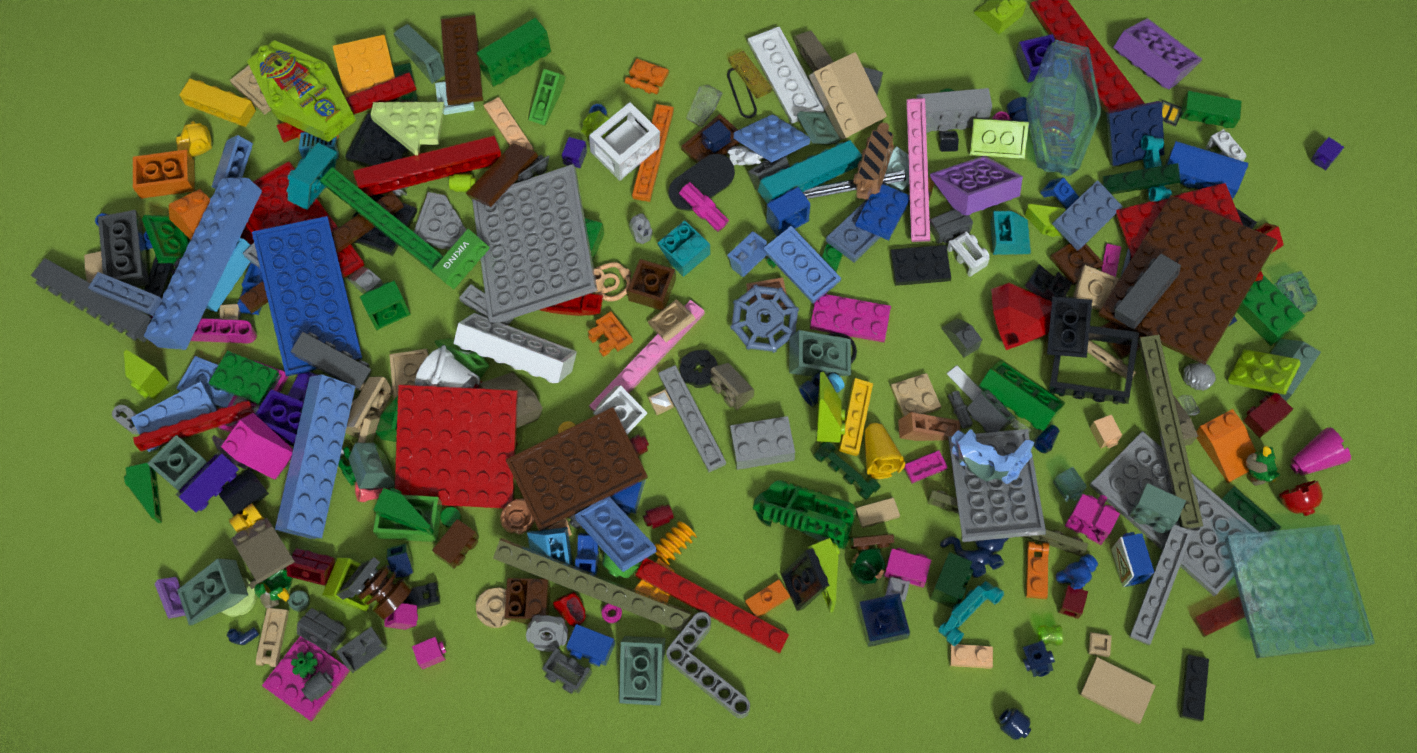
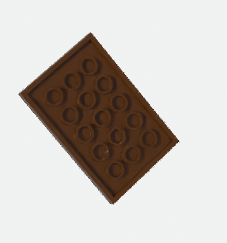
[506,407,648,531]

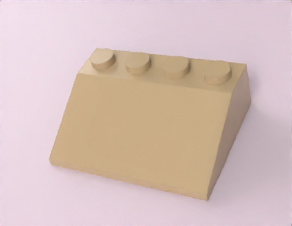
[809,52,887,140]

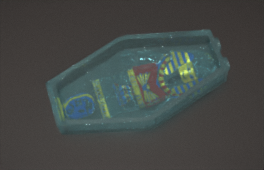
[1026,40,1101,176]

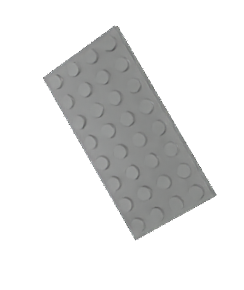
[1089,431,1268,596]

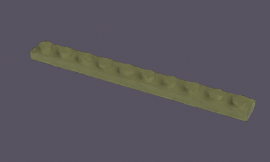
[1138,335,1203,529]
[493,538,691,632]

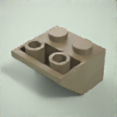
[711,363,754,411]

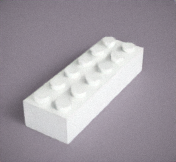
[454,313,577,383]

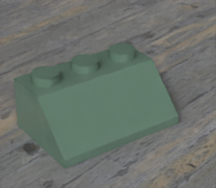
[1265,339,1321,401]

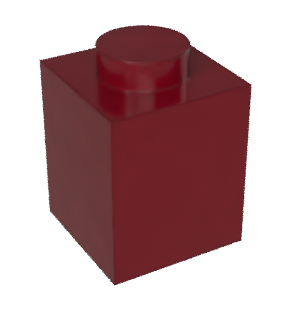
[1058,585,1088,619]

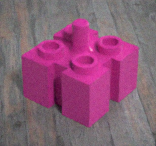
[1065,494,1120,545]

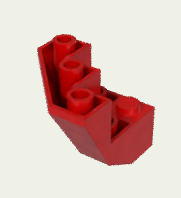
[991,282,1052,350]

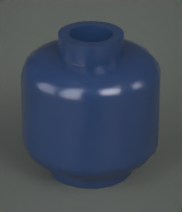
[998,708,1031,740]

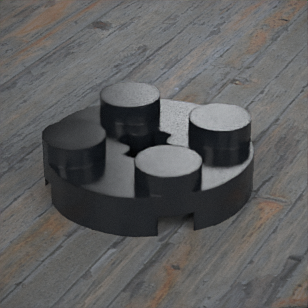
[680,350,718,388]

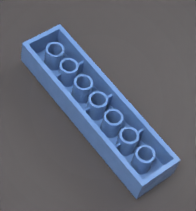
[275,375,356,539]

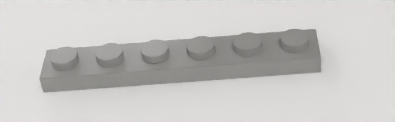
[658,365,726,473]
[1129,525,1193,645]

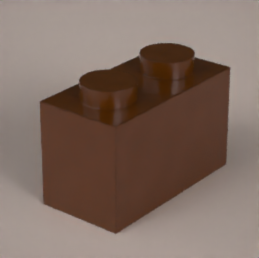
[432,519,479,569]

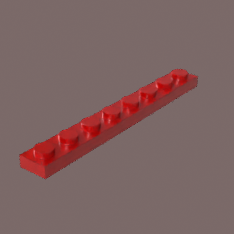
[276,73,417,143]
[635,558,789,654]

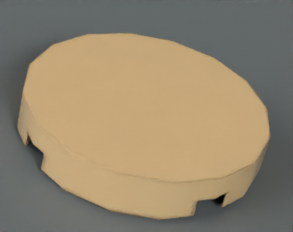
[476,587,511,628]

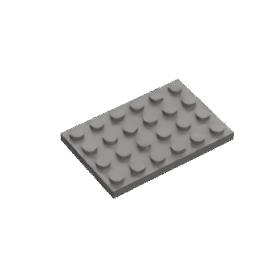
[948,429,1046,542]

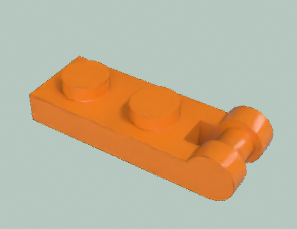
[1026,541,1049,599]

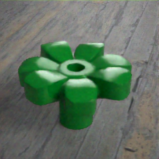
[291,652,318,678]

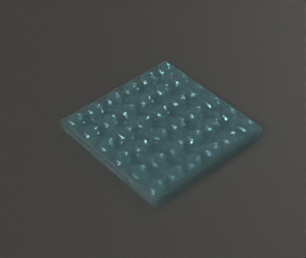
[1224,525,1375,658]

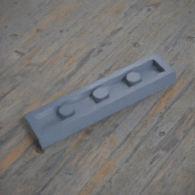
[88,272,162,316]

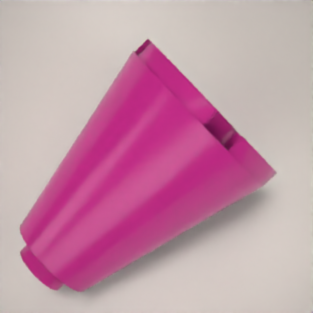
[1290,427,1351,476]

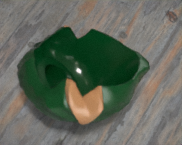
[850,548,885,585]

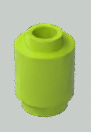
[449,174,476,192]

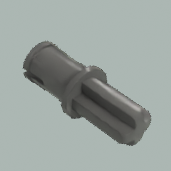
[948,391,973,429]

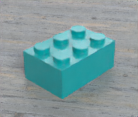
[287,143,337,210]

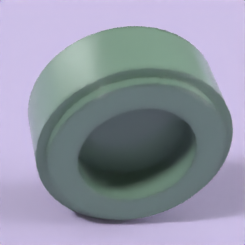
[288,590,310,612]

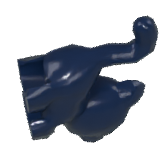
[940,536,1009,578]

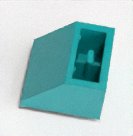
[990,211,1031,255]
[657,220,710,277]

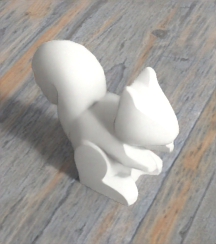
[728,146,765,165]

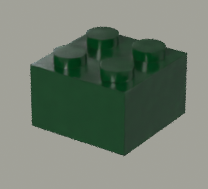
[930,552,974,609]

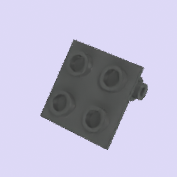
[517,155,549,183]

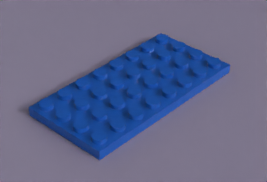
[252,216,362,377]

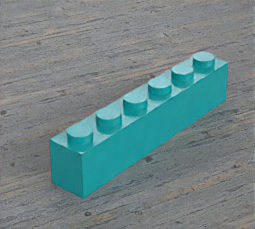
[758,140,862,204]

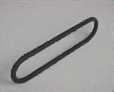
[727,67,757,118]

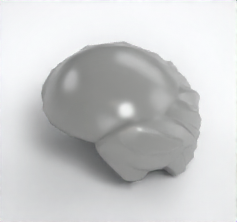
[1183,362,1216,391]

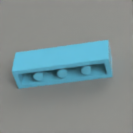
[206,238,251,312]

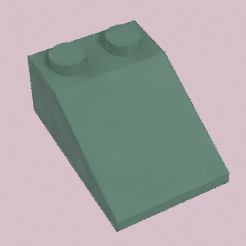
[789,330,851,376]
[177,558,248,625]
[619,636,665,706]

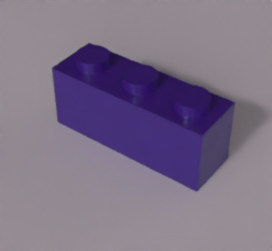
[175,451,239,512]

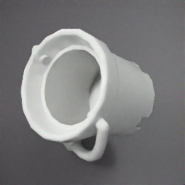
[415,345,480,388]

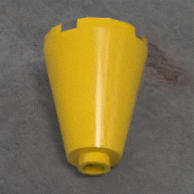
[865,423,905,479]

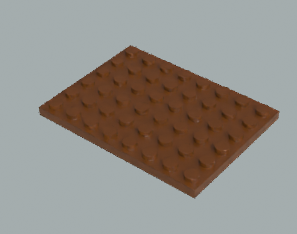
[1099,196,1278,365]

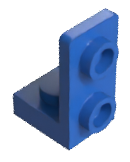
[1040,177,1079,210]

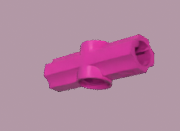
[679,182,729,232]

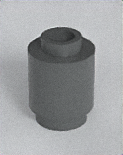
[301,671,334,702]

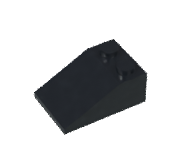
[1047,295,1093,358]

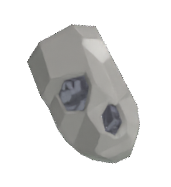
[629,214,653,244]

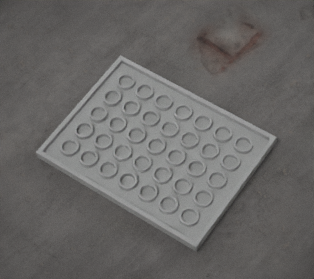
[472,164,598,324]

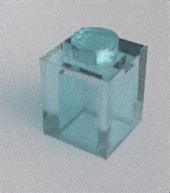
[1053,467,1087,502]

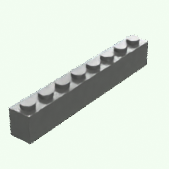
[30,258,152,342]

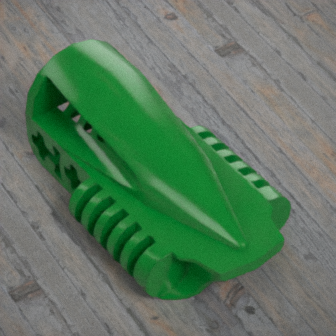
[753,480,856,549]

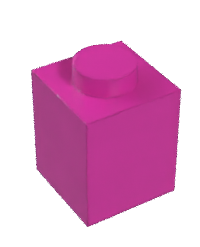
[384,603,418,630]
[412,637,447,670]

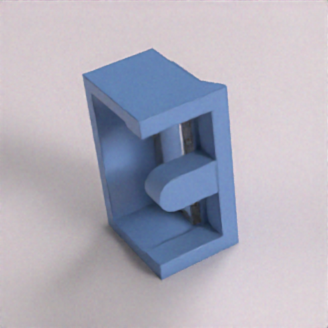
[727,231,767,277]

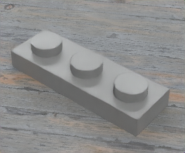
[459,284,514,325]

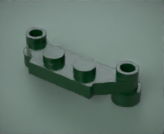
[813,442,881,500]

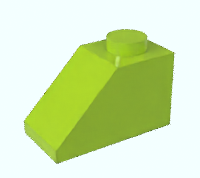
[1025,204,1065,237]

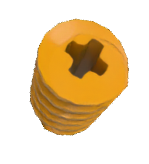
[655,521,697,566]

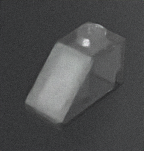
[686,84,723,127]

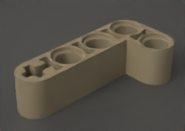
[794,30,834,72]

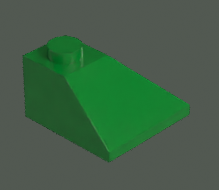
[376,396,398,442]

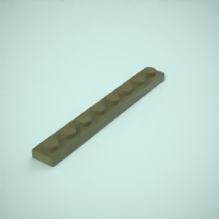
[928,490,1088,557]

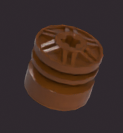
[357,564,412,620]

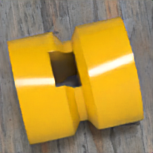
[229,503,265,533]

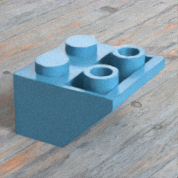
[527,527,573,566]

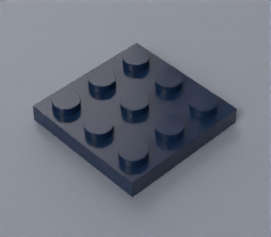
[1106,101,1165,166]

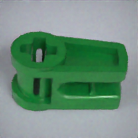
[338,447,356,486]

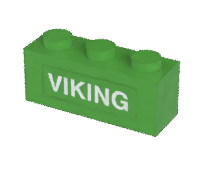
[432,229,490,289]

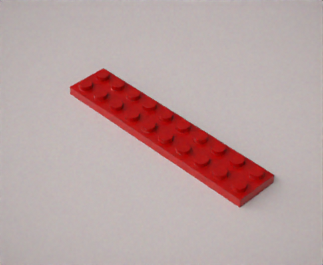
[1030,0,1145,112]

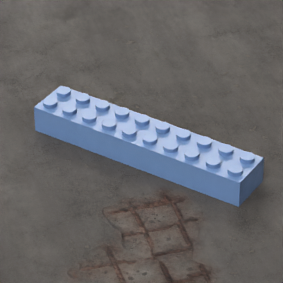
[144,178,262,350]

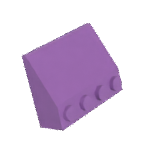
[1113,18,1202,90]
[930,156,1023,215]

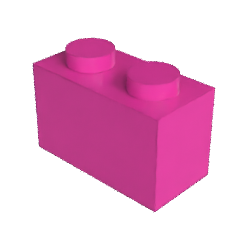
[884,548,931,588]

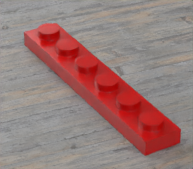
[133,401,255,451]

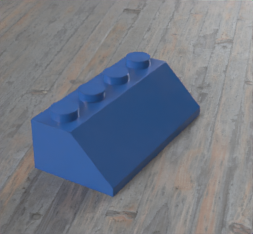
[1165,141,1249,200]

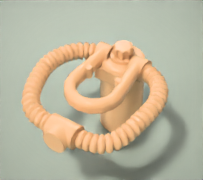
[591,262,631,302]

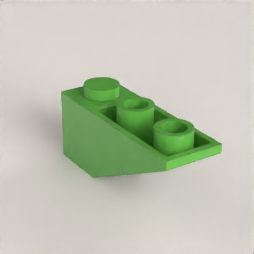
[435,338,490,379]

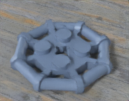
[730,284,799,353]

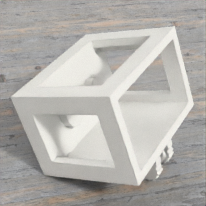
[589,102,660,181]

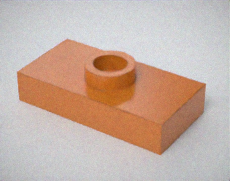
[745,580,790,618]

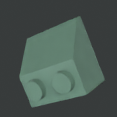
[348,443,395,489]

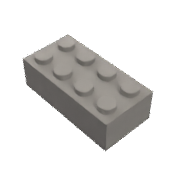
[916,88,992,133]

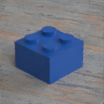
[766,187,810,237]

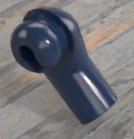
[227,627,260,645]

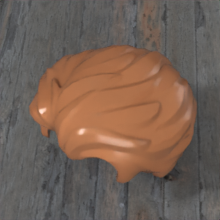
[500,498,534,535]

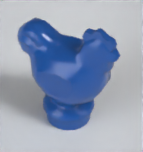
[1055,554,1098,589]

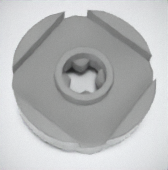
[526,615,568,652]

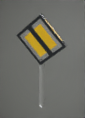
[1161,100,1182,127]

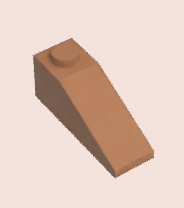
[898,412,961,441]

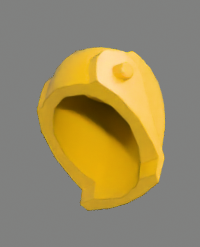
[176,121,212,157]

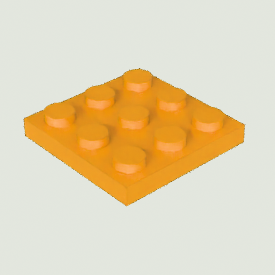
[333,35,395,98]

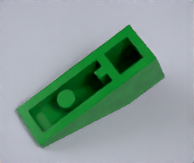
[124,462,162,523]
[373,488,434,535]

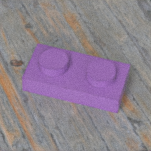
[155,577,186,619]

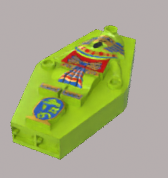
[247,40,356,142]

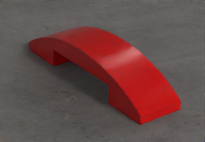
[540,294,604,316]

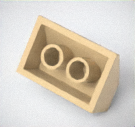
[345,377,393,439]

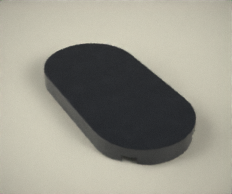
[669,154,735,211]

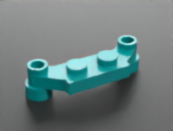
[1141,135,1172,202]
[938,581,1004,646]

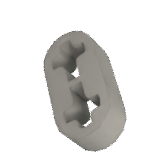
[112,405,139,435]

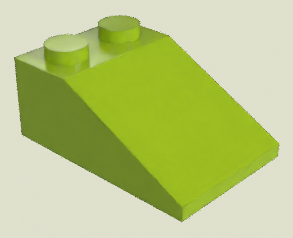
[817,372,845,443]
[807,538,840,613]

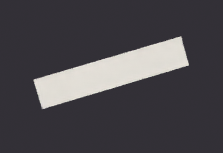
[947,366,983,401]

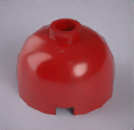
[1278,480,1323,516]

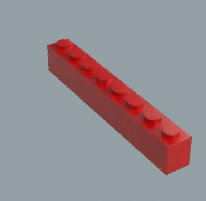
[353,136,501,196]

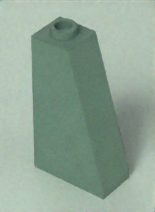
[393,24,445,84]

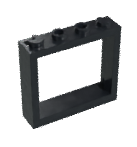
[1050,326,1139,405]

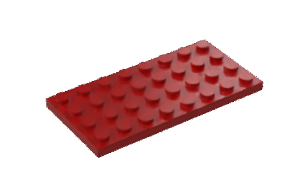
[246,161,365,278]

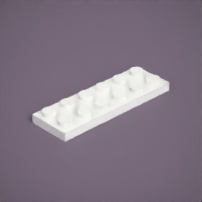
[748,27,824,124]

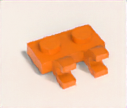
[588,312,633,357]

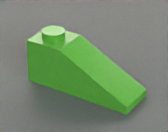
[528,69,566,125]

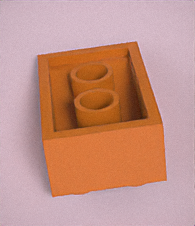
[169,189,210,240]
[1196,409,1256,483]

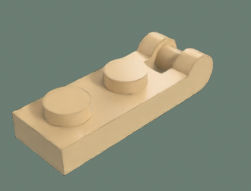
[256,608,289,667]

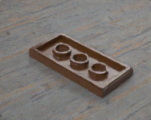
[466,143,538,207]

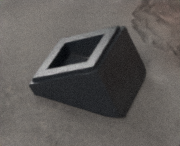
[939,131,959,152]

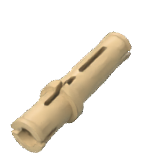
[1087,340,1137,379]

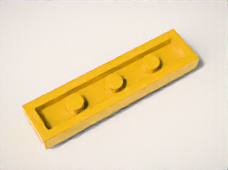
[838,378,873,456]

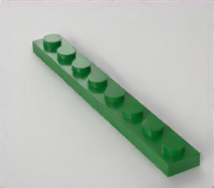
[320,167,444,275]

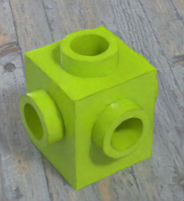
[581,111,609,140]

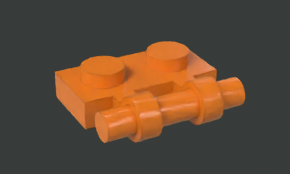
[625,58,669,94]

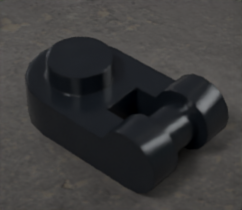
[403,582,440,609]

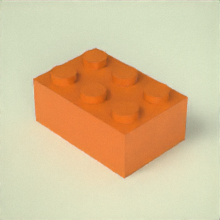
[133,149,195,199]

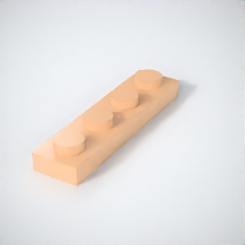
[483,97,534,151]

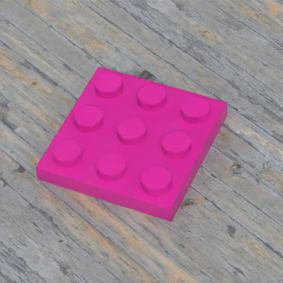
[262,636,350,722]

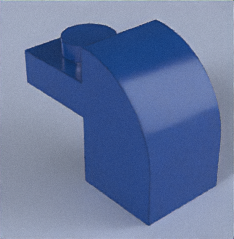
[575,533,599,575]

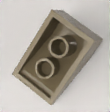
[478,372,543,428]
[230,518,295,583]

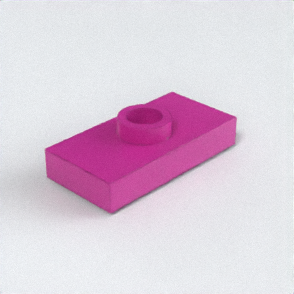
[904,450,948,484]

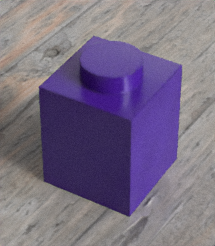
[562,137,587,168]
[1311,137,1344,171]

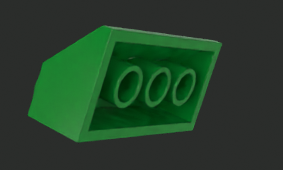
[979,360,1065,431]

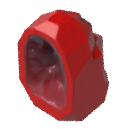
[553,592,586,627]

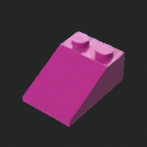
[221,413,293,480]

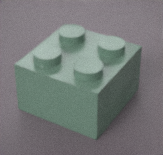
[147,435,207,491]
[1129,483,1186,534]

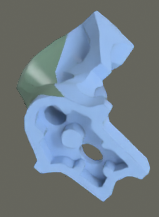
[951,429,1034,484]

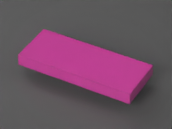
[1101,244,1121,277]

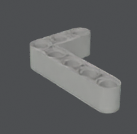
[666,612,750,719]

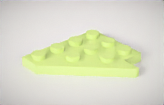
[371,102,445,155]

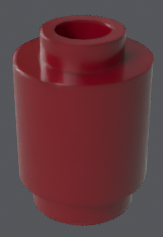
[629,434,649,457]
[643,504,674,529]

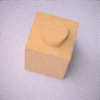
[1090,414,1122,448]

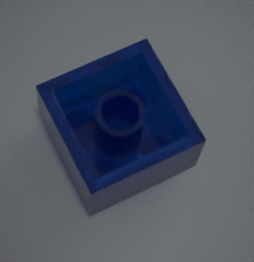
[858,593,910,647]

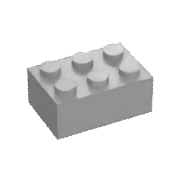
[730,416,795,470]

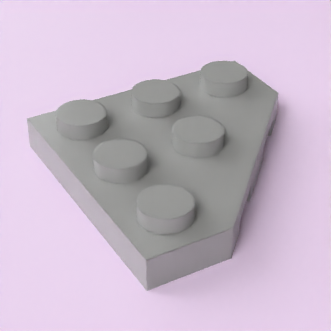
[414,192,467,250]

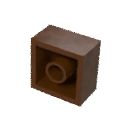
[627,259,676,311]

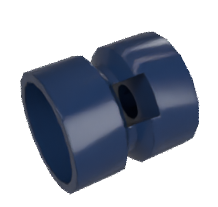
[1006,97,1037,129]
[798,371,835,407]

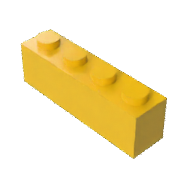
[179,79,256,127]

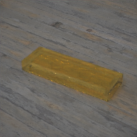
[728,51,772,99]

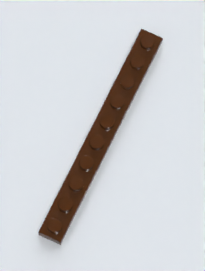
[239,191,404,314]

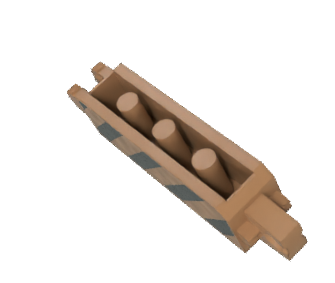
[854,123,894,199]

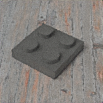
[337,557,380,600]

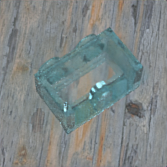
[1275,271,1318,313]

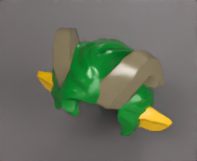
[1246,446,1280,485]
[249,570,293,608]

